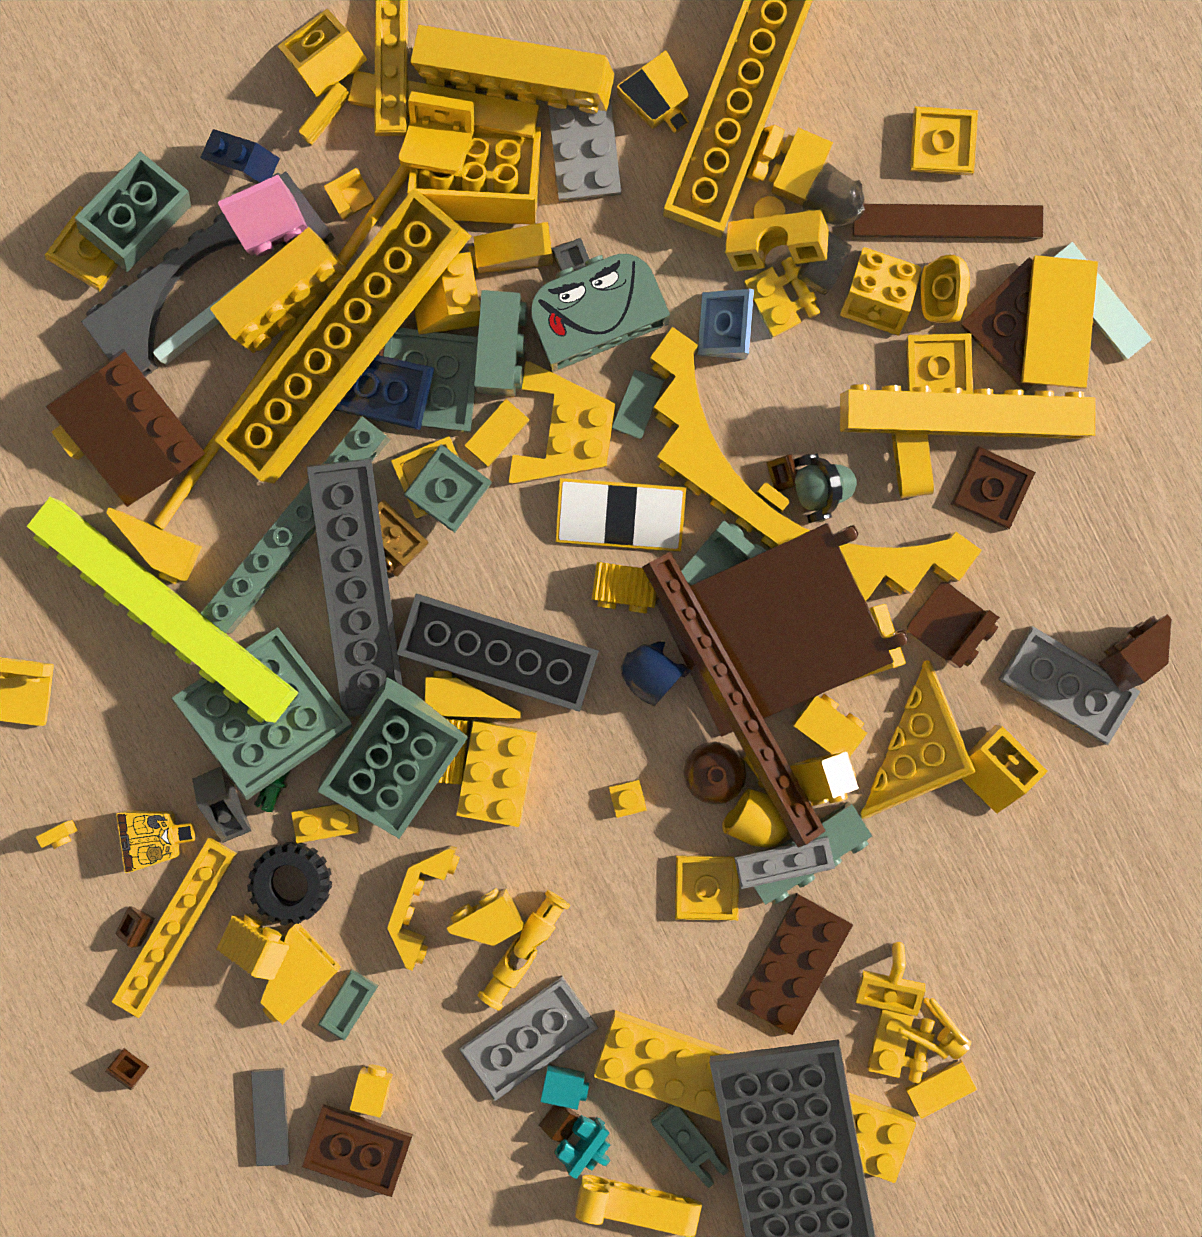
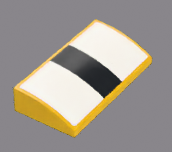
[556,478,686,552]

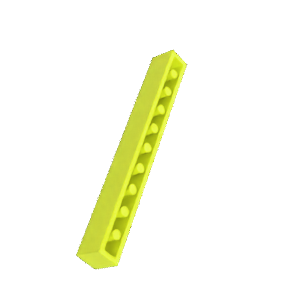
[27,497,299,723]

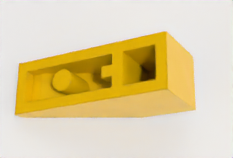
[106,507,202,584]
[425,671,521,719]

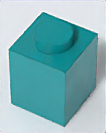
[541,1064,589,1110]

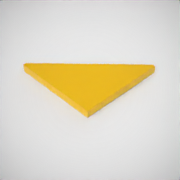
[860,660,975,819]

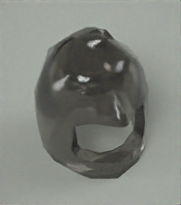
[803,162,865,228]

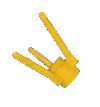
[898,997,971,1060]

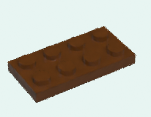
[737,893,853,1035]

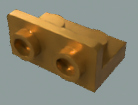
[378,499,429,577]

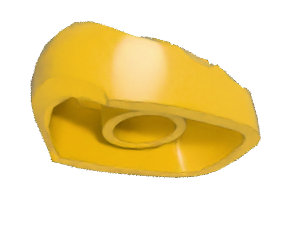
[921,255,970,323]

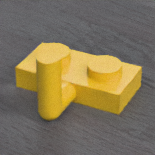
[855,942,926,1016]

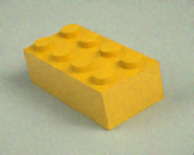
[210,227,348,353]

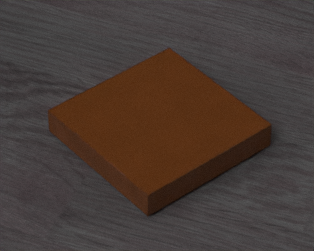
[951,446,1036,530]

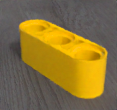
[891,434,934,498]

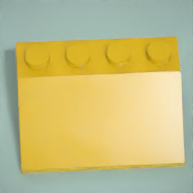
[407,127,541,225]

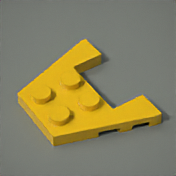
[509,361,615,484]

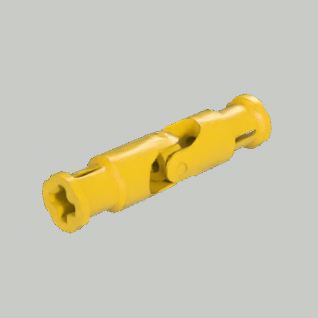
[477,889,570,1011]

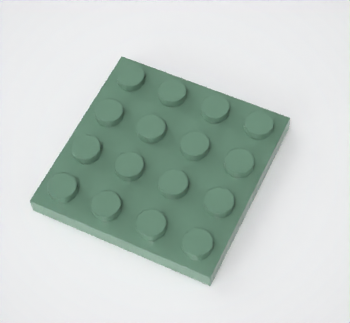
[172,627,352,800]

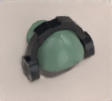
[794,453,857,523]

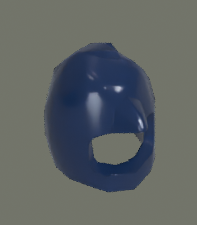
[621,641,692,706]

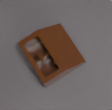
[1098,614,1172,692]

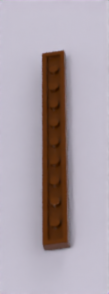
[642,552,826,848]

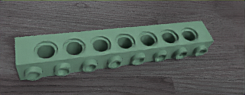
[201,416,391,633]

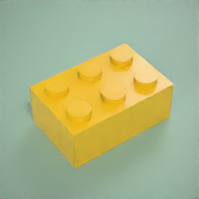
[456,720,537,827]

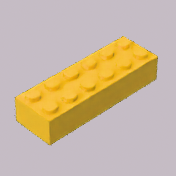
[411,24,614,114]

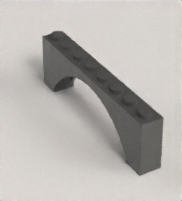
[81,171,335,377]

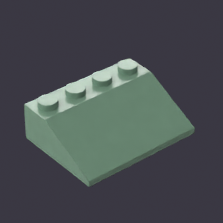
[318,677,467,839]

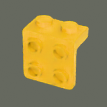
[399,91,475,175]

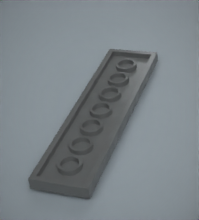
[307,458,402,717]

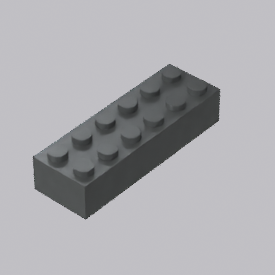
[397,593,599,712]

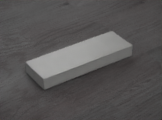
[734,836,835,889]

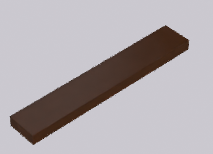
[853,203,1043,239]

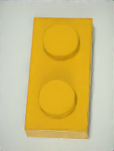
[291,804,360,843]

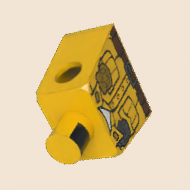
[116,810,195,873]

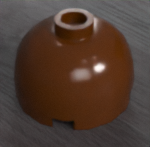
[683,741,747,805]

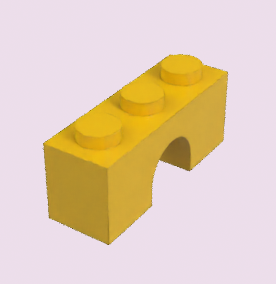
[725,210,829,272]

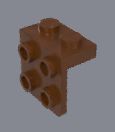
[907,582,1000,668]

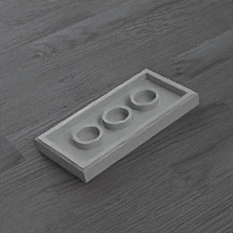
[998,626,1141,745]
[459,975,598,1101]

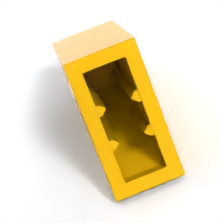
[468,222,553,273]
[260,924,341,1025]

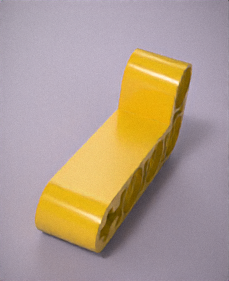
[575,1175,702,1237]

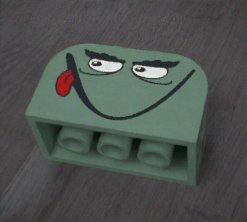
[531,254,670,372]

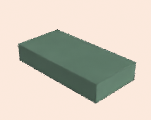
[612,369,664,440]
[318,969,379,1041]

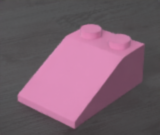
[218,175,308,257]

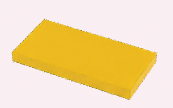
[1021,255,1098,389]

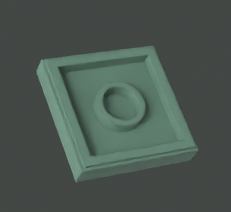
[404,444,493,533]

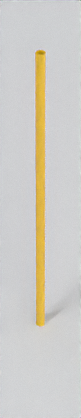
[153,165,410,530]

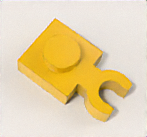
[746,125,785,182]

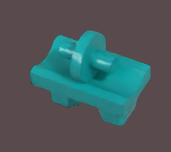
[554,1115,611,1179]

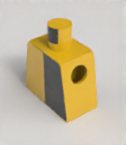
[617,50,690,134]

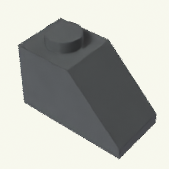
[192,767,252,843]

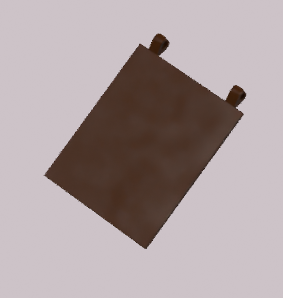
[656,523,908,737]

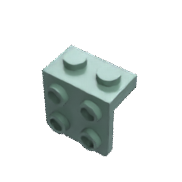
[681,521,766,586]

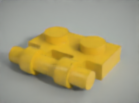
[744,257,821,338]
[867,1009,935,1083]

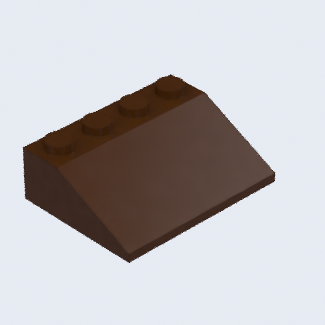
[46,349,205,507]

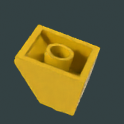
[277,9,368,98]
[414,252,480,335]

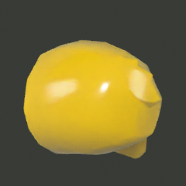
[722,788,789,848]

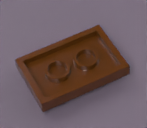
[302,1104,413,1197]

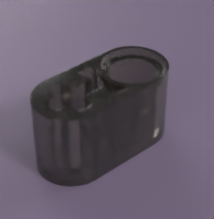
[797,231,852,295]

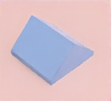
[697,289,754,359]

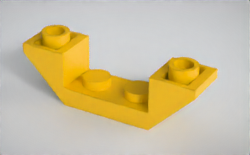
[387,845,460,971]

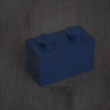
[200,129,280,184]

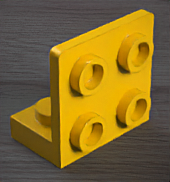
[839,247,922,336]
[0,657,54,726]

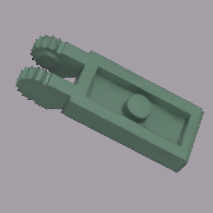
[651,1104,729,1188]

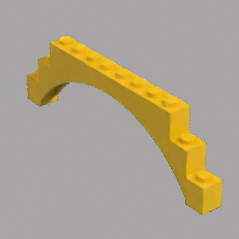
[650,327,982,601]

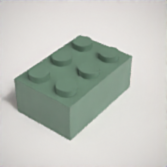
[75,151,191,272]
[474,290,528,397]

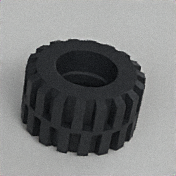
[247,842,332,925]

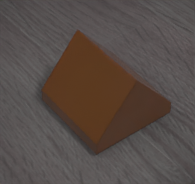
[766,454,798,492]
[116,906,155,948]
[105,1048,149,1090]
[539,1105,580,1142]

